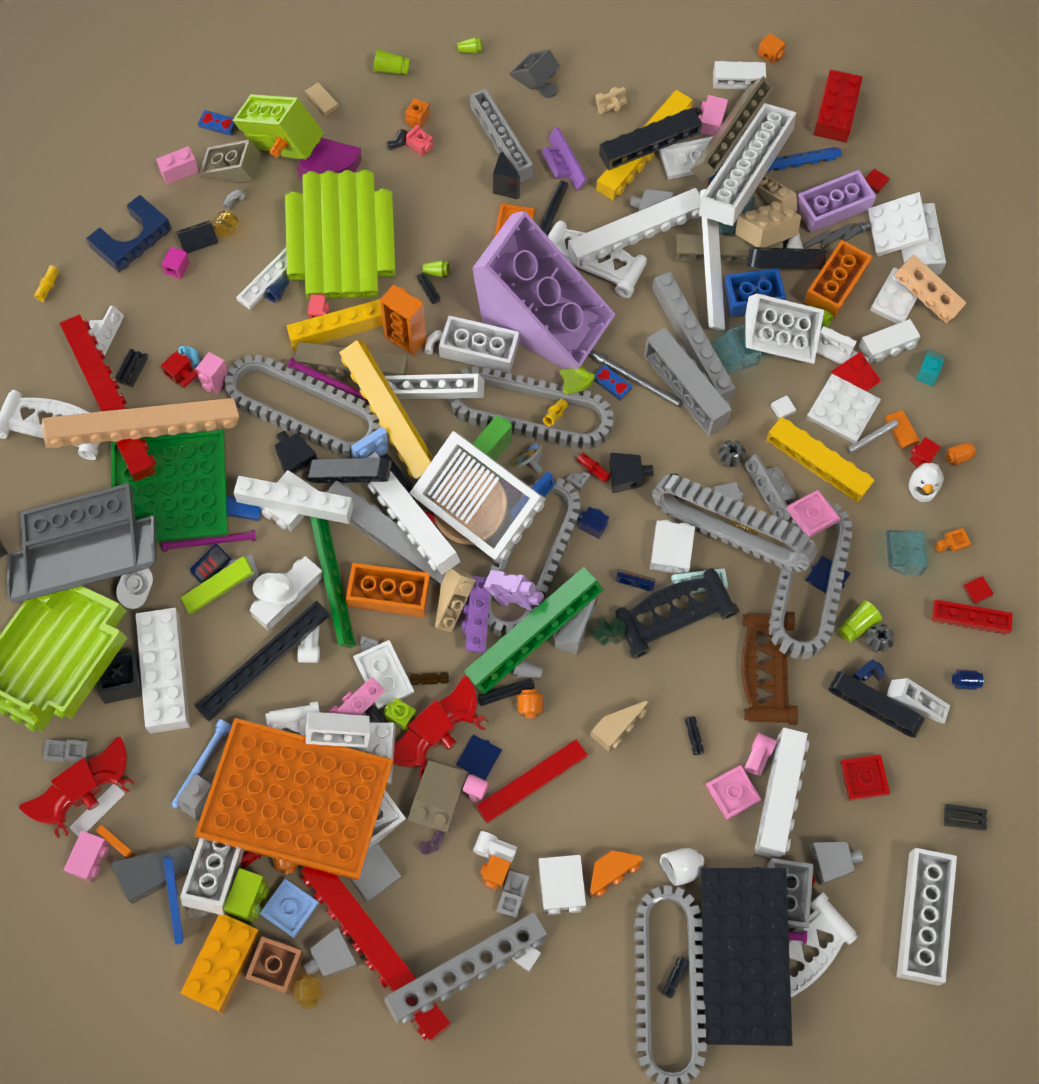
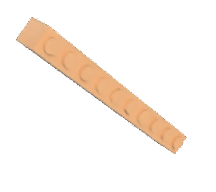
[42,398,239,448]

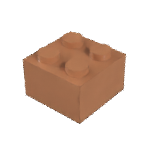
[246,937,304,995]

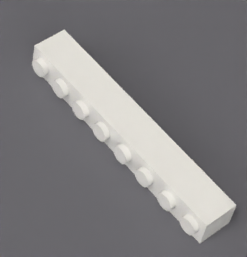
[568,188,701,267]
[367,452,461,575]

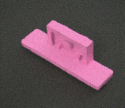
[327,677,385,715]

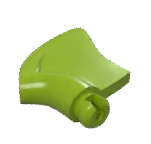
[560,365,595,394]

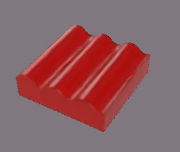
[865,168,890,194]
[963,576,994,605]

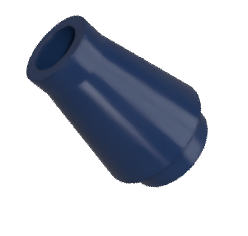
[265,276,289,303]

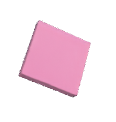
[786,490,841,537]
[706,765,762,820]

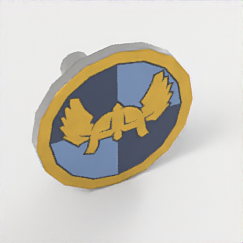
[511,441,543,474]

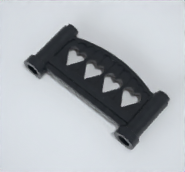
[615,568,740,659]

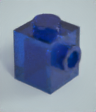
[578,506,609,539]

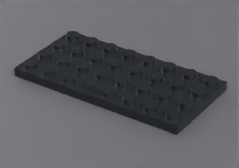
[701,868,793,1046]

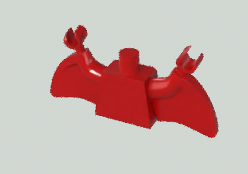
[393,676,489,778]
[19,737,134,838]

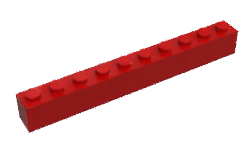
[59,314,157,482]
[301,866,451,1042]

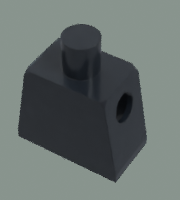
[275,431,318,474]
[609,453,653,493]

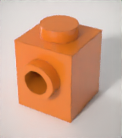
[758,33,786,64]
[405,98,430,129]
[480,855,511,890]

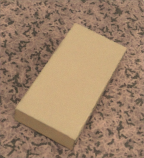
[305,82,339,116]

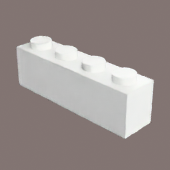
[250,556,324,631]

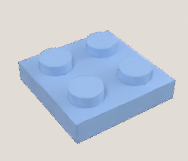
[351,426,389,459]
[259,879,319,939]

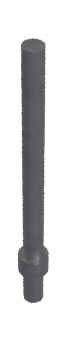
[589,349,682,407]

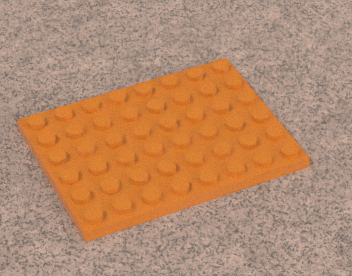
[195,718,394,880]

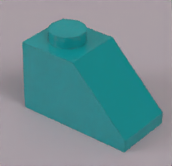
[916,349,945,386]

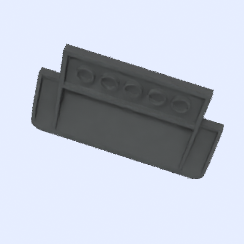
[6,483,157,603]

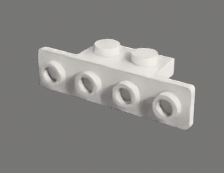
[89,306,124,356]
[816,326,869,364]

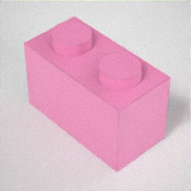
[699,95,728,136]
[156,146,199,184]
[196,352,228,394]
[64,831,109,882]

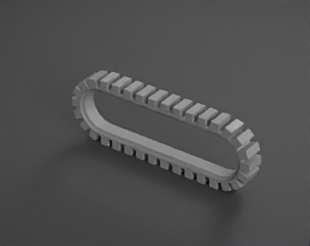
[225,355,381,458]
[448,367,613,450]
[652,474,817,572]
[487,478,580,637]
[769,500,852,659]
[634,886,707,1084]

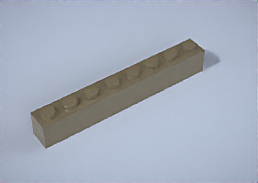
[690,76,774,182]

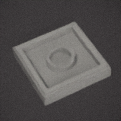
[351,843,402,902]

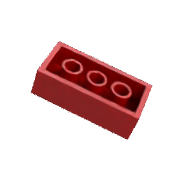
[813,69,863,143]

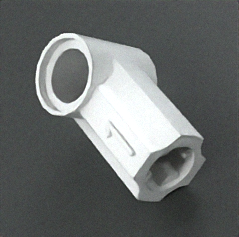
[298,626,320,663]
[473,831,517,863]

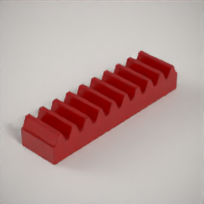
[931,599,1013,635]

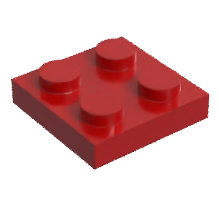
[840,754,890,801]

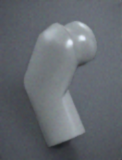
[222,188,247,210]

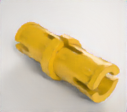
[34,266,60,302]
[543,399,568,426]

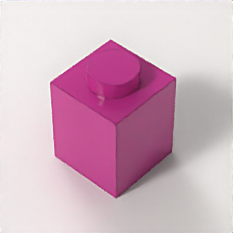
[161,247,190,279]

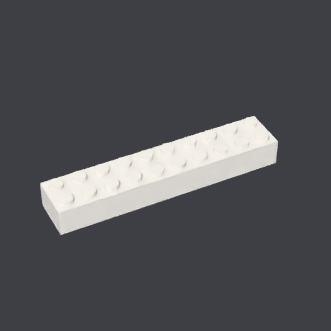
[699,103,797,226]

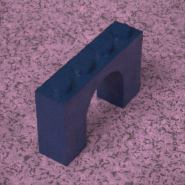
[86,195,172,273]

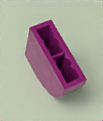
[297,137,362,179]

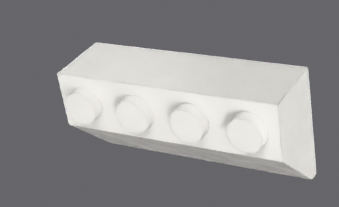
[901,203,946,275]

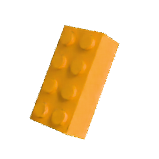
[180,914,262,1014]

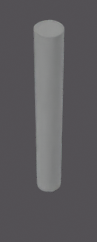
[847,420,899,454]

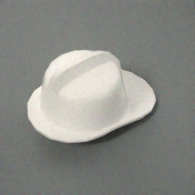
[116,568,153,609]
[253,573,299,605]

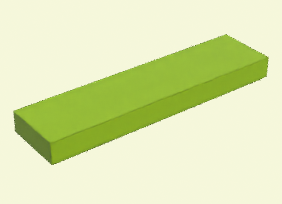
[181,556,255,615]

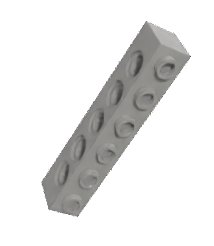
[470,88,533,182]

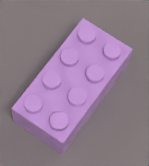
[797,170,876,233]

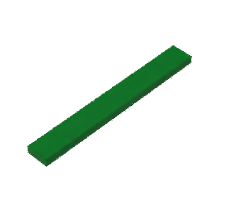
[310,516,356,648]

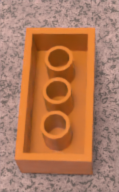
[804,240,873,319]
[380,284,426,356]
[346,563,431,617]

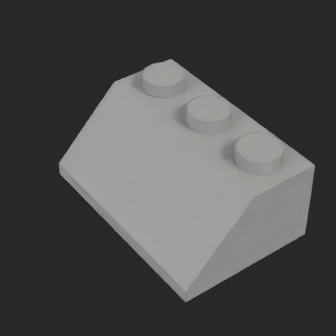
[552,596,598,655]
[767,858,813,928]

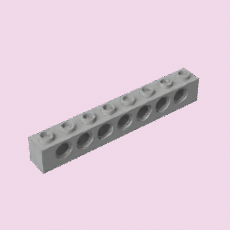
[384,912,547,1024]

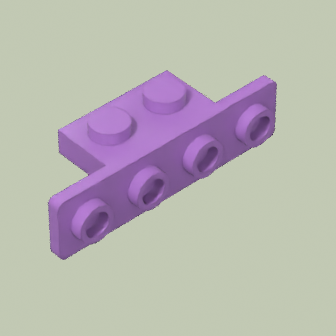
[542,127,587,190]
[461,576,490,653]

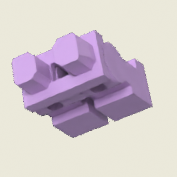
[483,570,545,610]

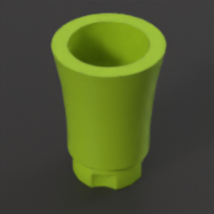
[373,48,410,75]
[837,600,882,643]

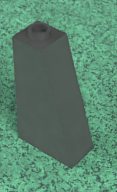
[111,845,196,904]

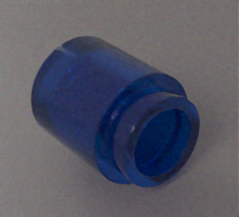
[952,670,984,690]

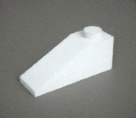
[886,678,950,724]

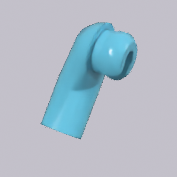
[178,346,201,368]

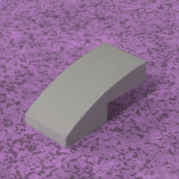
[43,739,88,763]
[497,870,530,918]

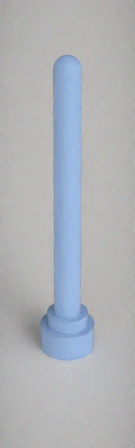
[172,719,232,808]

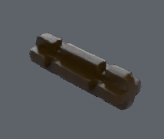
[410,672,449,685]

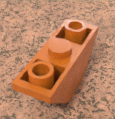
[589,850,644,898]

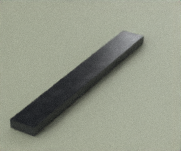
[196,600,331,722]

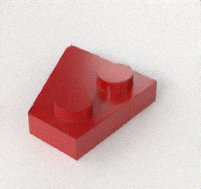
[831,351,881,392]

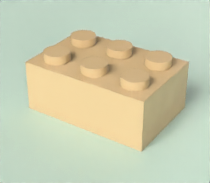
[735,202,801,247]

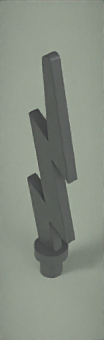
[802,222,871,249]

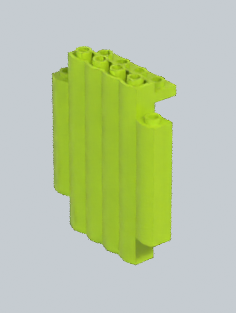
[285,170,396,300]
[0,586,127,732]

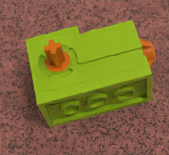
[232,94,324,159]

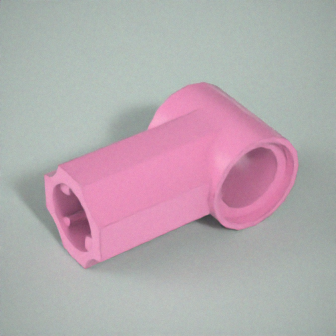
[744,732,777,776]
[463,774,489,803]

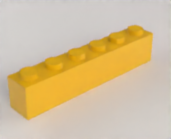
[286,299,383,351]
[766,417,874,503]

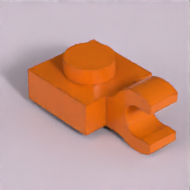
[934,528,972,553]

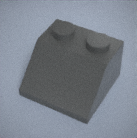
[509,49,560,89]

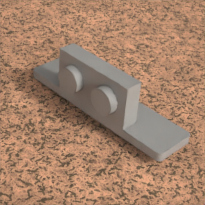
[744,454,797,523]

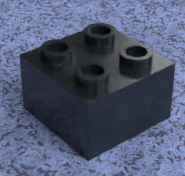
[97,650,142,704]

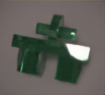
[592,618,626,646]

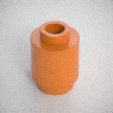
[946,442,976,466]

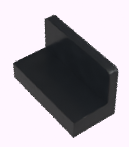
[176,220,218,253]

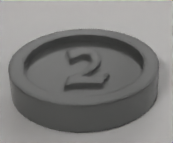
[540,82,557,98]

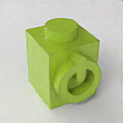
[384,698,417,732]

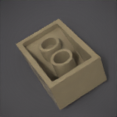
[199,139,261,183]
[408,760,468,832]

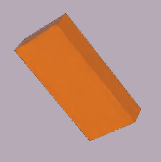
[885,410,920,449]
[96,825,136,859]

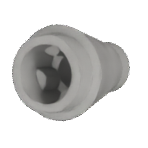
[512,660,543,678]

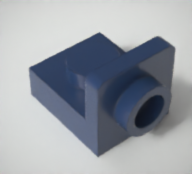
[852,659,886,682]

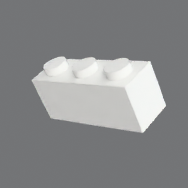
[713,61,766,89]
[859,319,921,364]
[305,712,370,748]

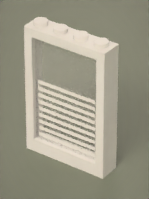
[409,431,546,562]

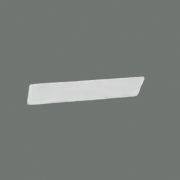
[70,784,125,837]

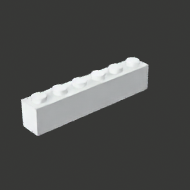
[385,374,485,400]
[234,476,353,524]

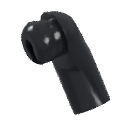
[387,129,408,150]

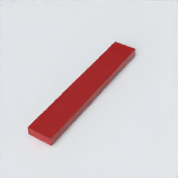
[476,739,588,824]

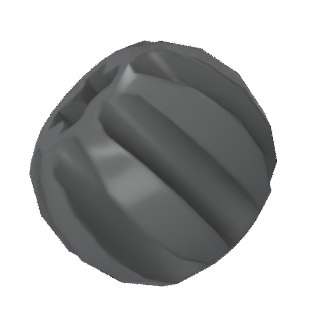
[718,440,746,468]
[865,624,894,652]

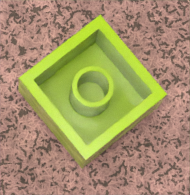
[223,868,270,924]

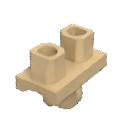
[595,87,627,114]

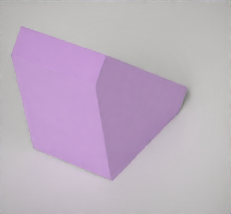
[472,211,616,369]

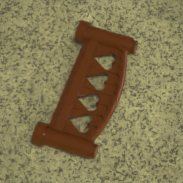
[741,611,798,726]

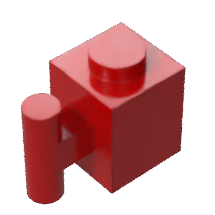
[160,351,198,388]

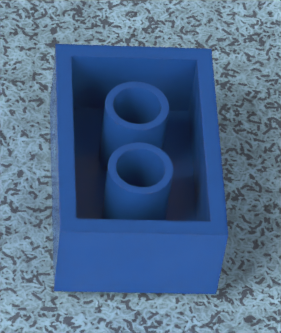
[723,268,787,317]

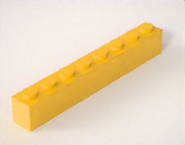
[596,90,693,201]
[339,340,434,480]

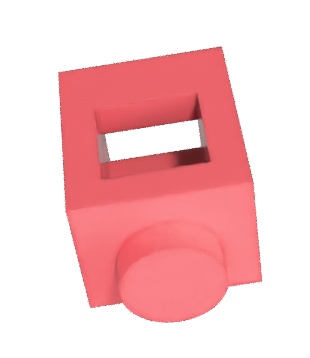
[406,124,433,156]
[308,294,329,319]

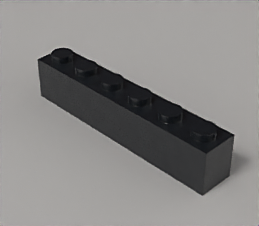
[599,108,702,170]

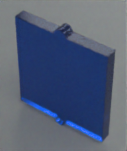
[805,556,851,594]
[456,735,502,781]

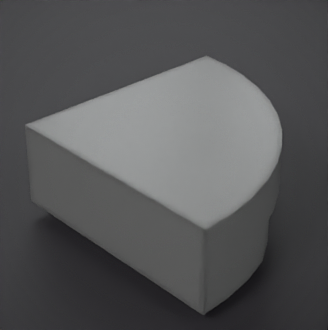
[565,472,591,491]
[360,635,380,652]

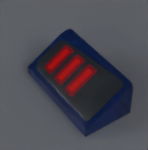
[189,544,232,584]
[616,569,656,592]

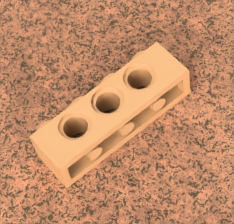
[894,254,966,323]

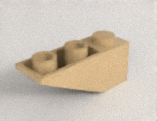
[756,175,799,212]
[435,568,476,632]
[590,701,648,752]

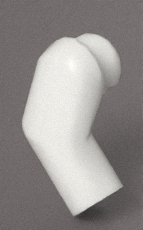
[424,330,443,354]

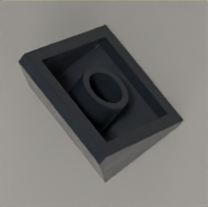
[493,152,520,199]

